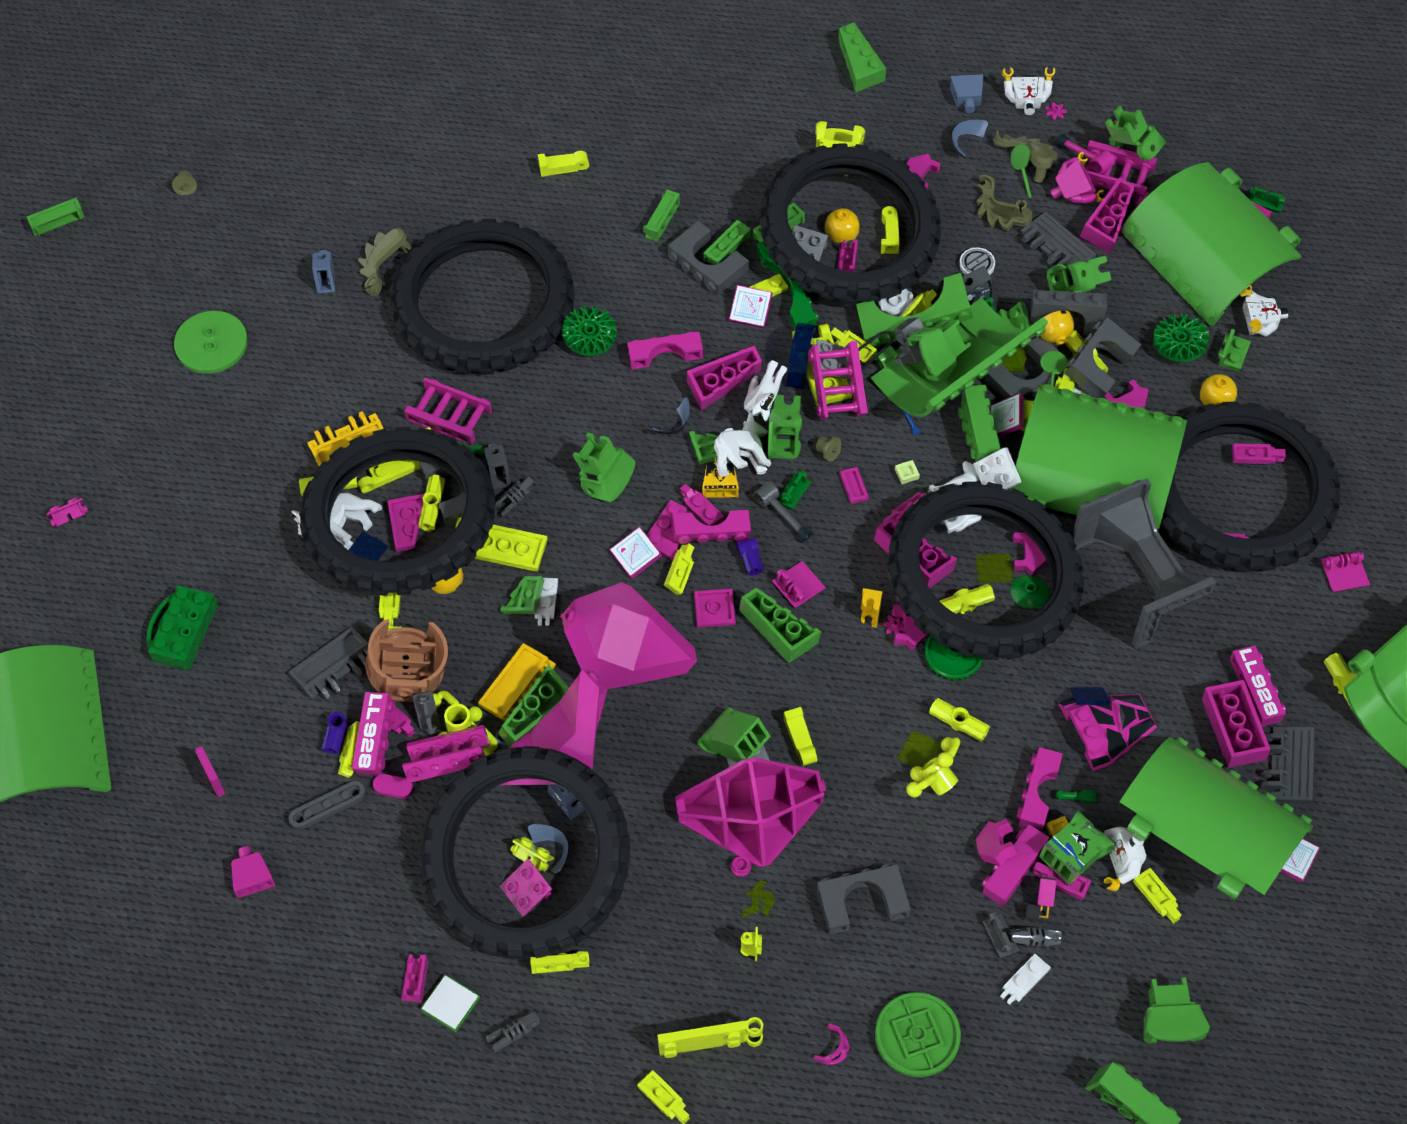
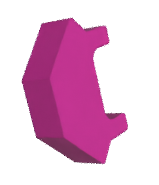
[907,154,940,190]
[1103,379,1148,408]
[1012,533,1047,576]
[891,605,928,651]
[976,819,1018,866]

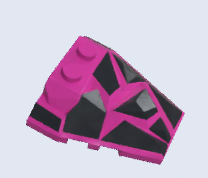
[1059,694,1157,772]

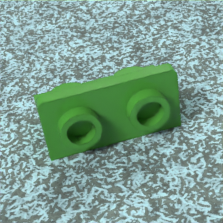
[998,301,1031,330]
[1217,329,1251,372]

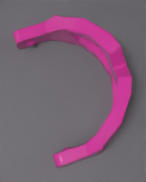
[813,1024,850,1065]

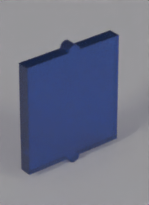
[349,532,389,561]
[1071,687,1109,705]

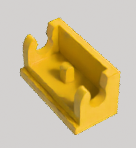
[861,588,882,628]

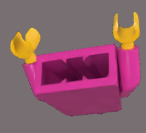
[1051,152,1104,204]

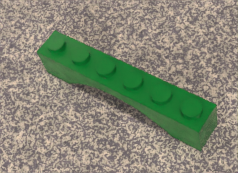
[757,242,819,332]

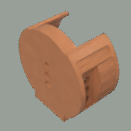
[366,619,448,703]

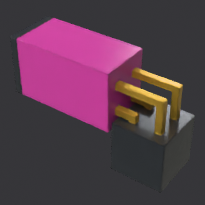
[1025,877,1057,920]

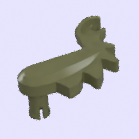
[993,131,1058,183]
[976,175,1033,232]
[358,228,413,296]

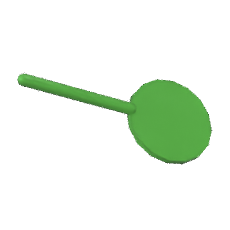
[1011,144,1032,198]
[1040,351,1068,386]

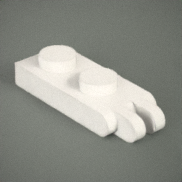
[535,578,558,626]
[1000,954,1051,1005]

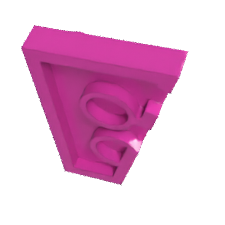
[387,494,424,552]
[647,500,687,560]

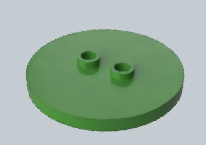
[174,311,248,373]
[875,992,961,1077]

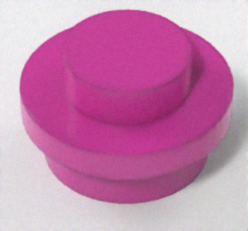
[731,856,751,877]

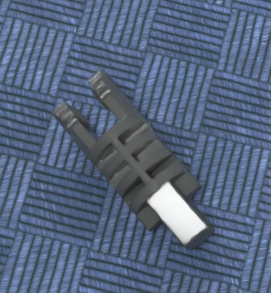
[495,477,534,517]
[1007,927,1062,946]
[486,1012,540,1053]

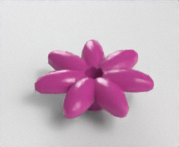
[1045,102,1067,120]
[882,615,904,635]

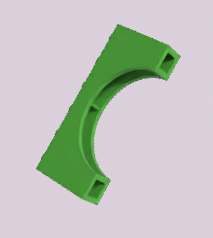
[856,273,973,348]

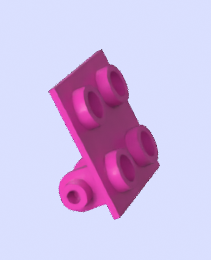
[1320,551,1370,592]
[772,561,826,608]
[500,858,552,917]

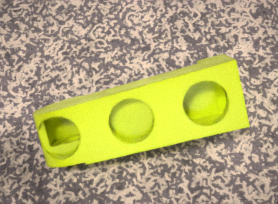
[538,151,589,177]
[881,206,899,254]
[784,707,817,766]

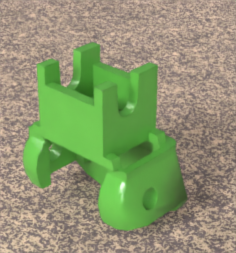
[1105,106,1166,161]
[1047,256,1111,293]
[907,320,971,382]
[768,395,802,460]
[573,433,635,502]
[1143,977,1210,1044]

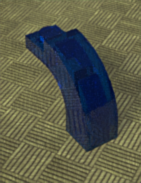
[786,323,816,389]

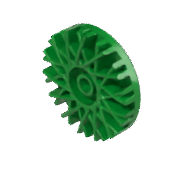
[562,305,617,356]
[1153,314,1209,362]
[925,635,983,682]

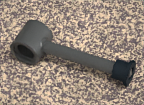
[753,481,813,543]

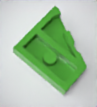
[689,431,718,465]
[500,576,544,614]

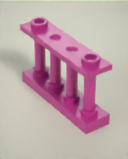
[1086,140,1157,199]
[808,341,868,421]
[404,378,492,445]
[402,725,490,783]

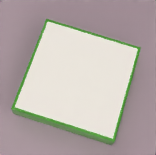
[421,975,480,1032]

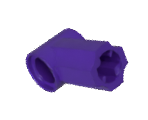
[736,537,764,576]
[322,712,348,754]

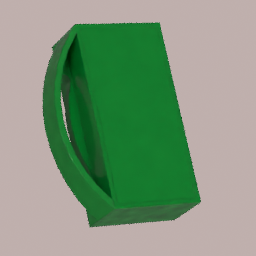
[147,585,218,671]

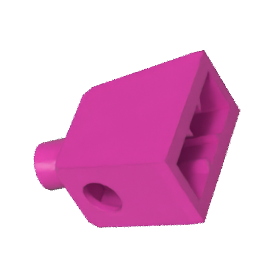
[231,846,275,898]

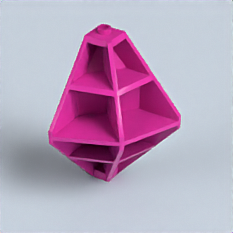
[560,582,697,689]
[501,670,607,785]
[675,758,826,867]

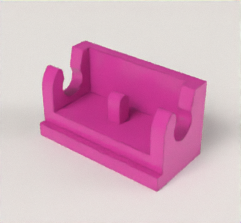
[837,239,858,272]
[401,955,429,1003]

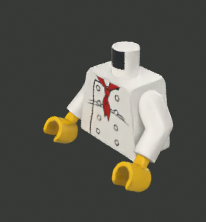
[1002,67,1055,115]
[1240,285,1288,337]
[1104,827,1146,891]

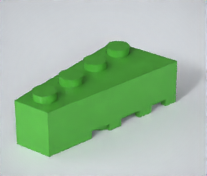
[839,23,886,93]
[958,385,1001,463]
[739,588,821,663]
[498,664,569,746]
[1085,1062,1181,1124]

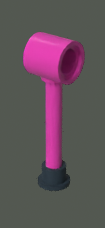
[1056,133,1115,174]

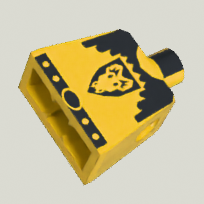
[703,456,739,498]

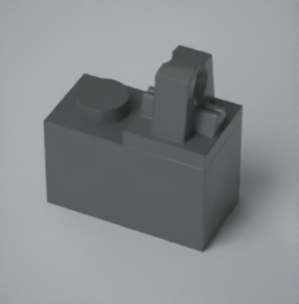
[894,317,924,366]

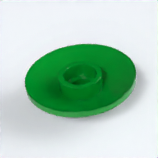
[1010,575,1049,609]

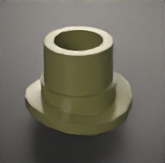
[172,171,197,195]
[816,436,841,462]

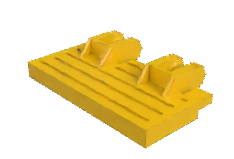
[307,411,384,466]
[478,643,556,721]

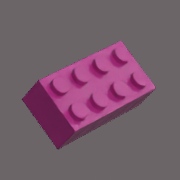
[1202,680,1271,768]

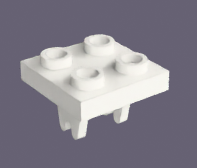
[974,448,1022,490]

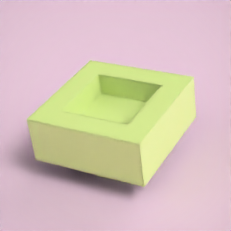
[895,460,920,484]

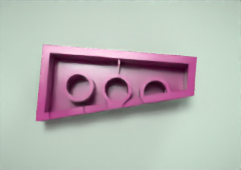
[1080,178,1135,254]
[687,346,762,411]
[874,518,957,588]

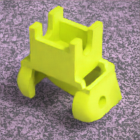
[816,121,866,176]

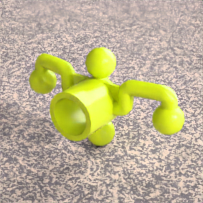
[433,691,498,756]
[906,737,960,798]

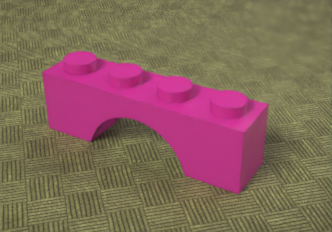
[627,332,703,370]
[671,510,751,544]
[1016,747,1063,832]

